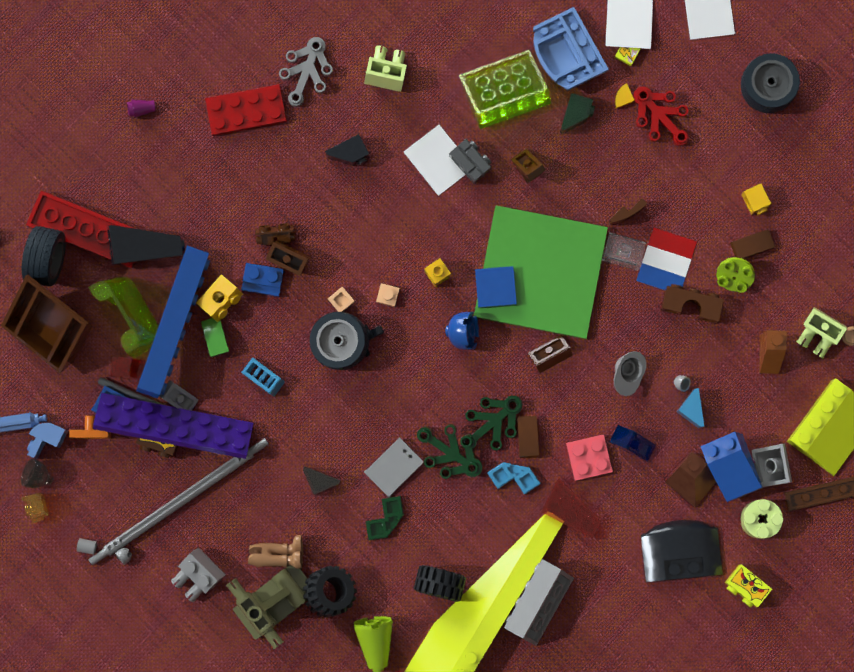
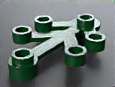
[462,396,522,451]
[417,424,482,479]

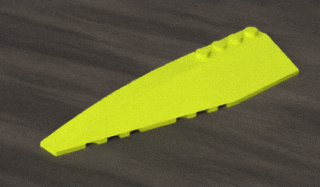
[404,511,564,672]

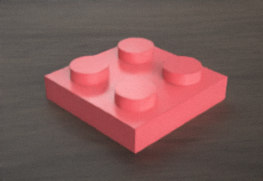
[566,435,613,481]

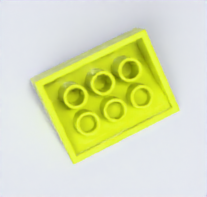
[787,378,854,476]

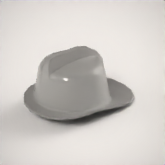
[614,351,646,396]

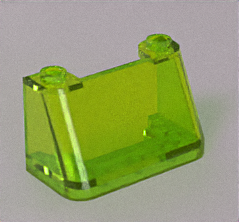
[88,277,158,359]

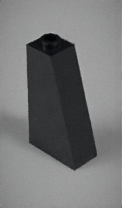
[107,225,185,265]

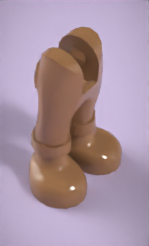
[248,535,303,569]

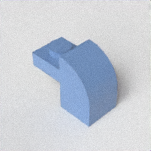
[27,423,68,459]

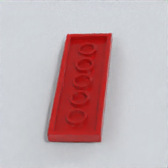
[26,191,135,269]

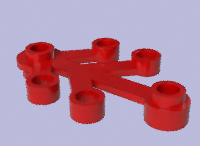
[633,87,689,147]

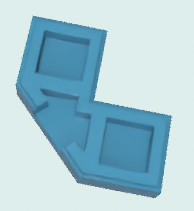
[487,462,540,494]

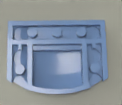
[533,7,609,90]

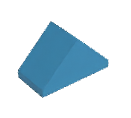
[677,388,704,428]

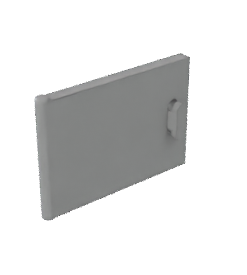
[364,437,424,497]

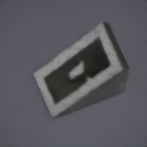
[303,466,341,496]

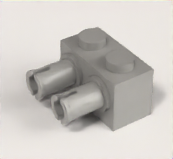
[171,547,226,602]

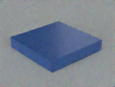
[475,266,517,308]

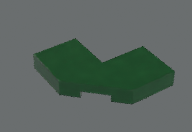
[366,496,404,540]

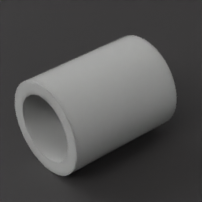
[77,538,97,555]

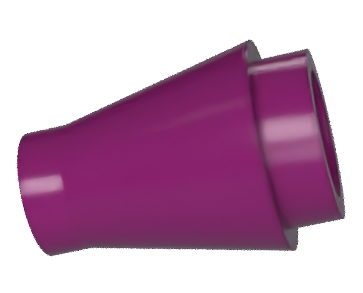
[127,99,155,118]

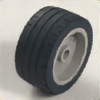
[310,312,369,370]

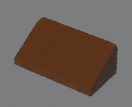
[528,335,572,373]

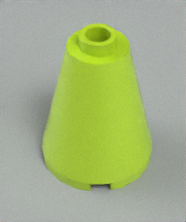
[354,616,393,672]

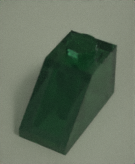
[560,93,595,134]

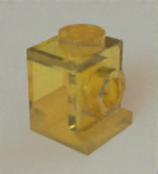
[21,493,49,523]

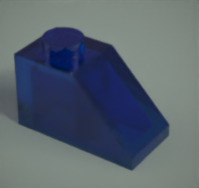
[610,425,656,462]

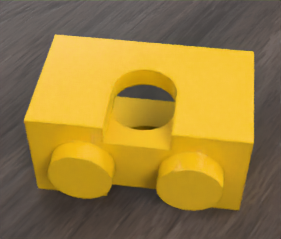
[196,274,243,322]

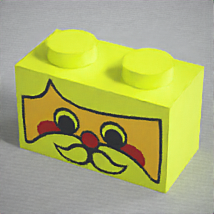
[725,564,772,608]

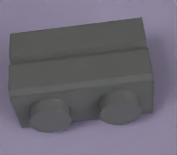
[449,139,492,184]

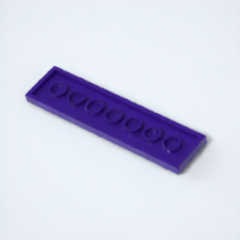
[93,393,253,459]

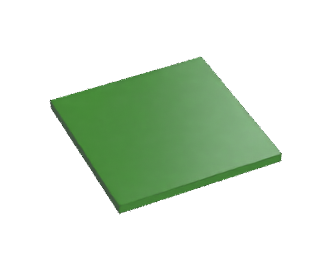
[474,205,608,339]

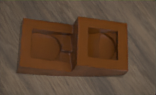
[608,199,647,225]
[730,229,775,259]
[517,416,539,458]

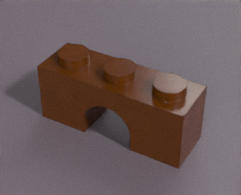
[661,284,724,324]

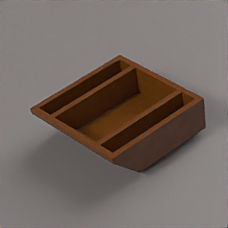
[1,275,93,373]

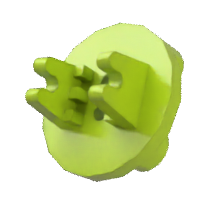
[716,257,755,293]

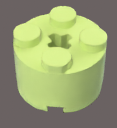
[741,499,783,539]

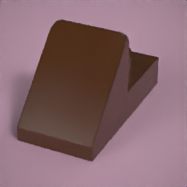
[511,149,545,183]

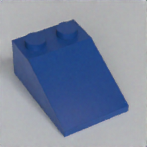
[701,432,763,502]

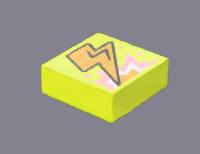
[615,47,640,66]

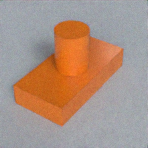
[69,416,111,439]

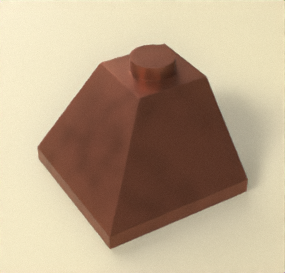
[665,452,716,507]

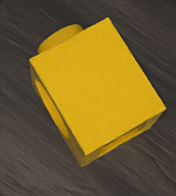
[741,184,771,215]
[424,258,451,287]

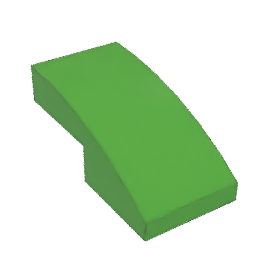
[201,318,229,357]

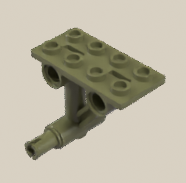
[226,565,307,649]

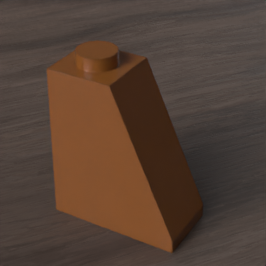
[759,330,787,374]

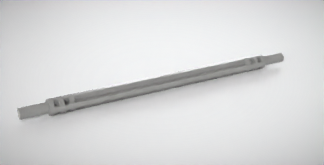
[88,438,269,565]

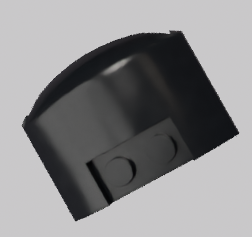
[640,520,723,582]

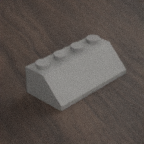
[504,559,574,646]

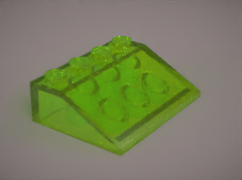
[459,50,551,129]

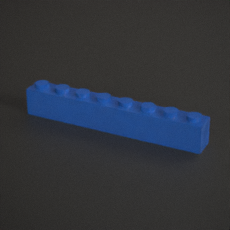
[136,245,210,399]

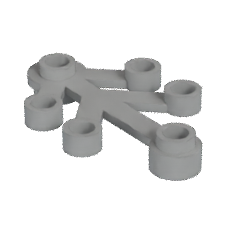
[279,37,333,107]

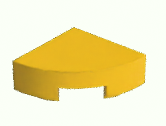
[615,84,634,109]

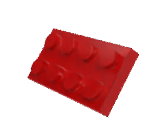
[205,84,287,136]

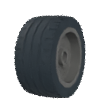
[741,53,800,113]
[21,226,66,286]

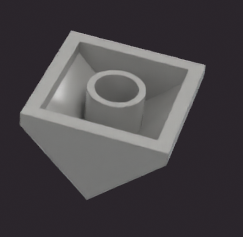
[752,444,792,487]

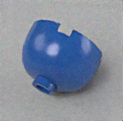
[445,312,479,350]

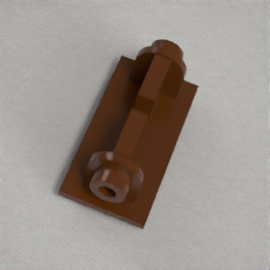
[255,223,295,246]

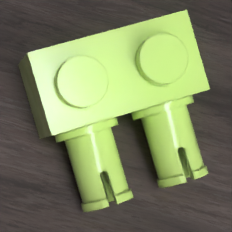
[364,46,407,92]
[796,307,847,358]

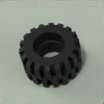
[413,565,466,602]
[303,566,357,618]

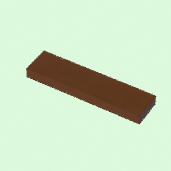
[784,477,854,511]

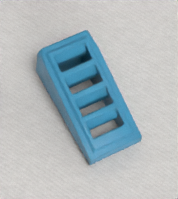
[241,357,285,397]

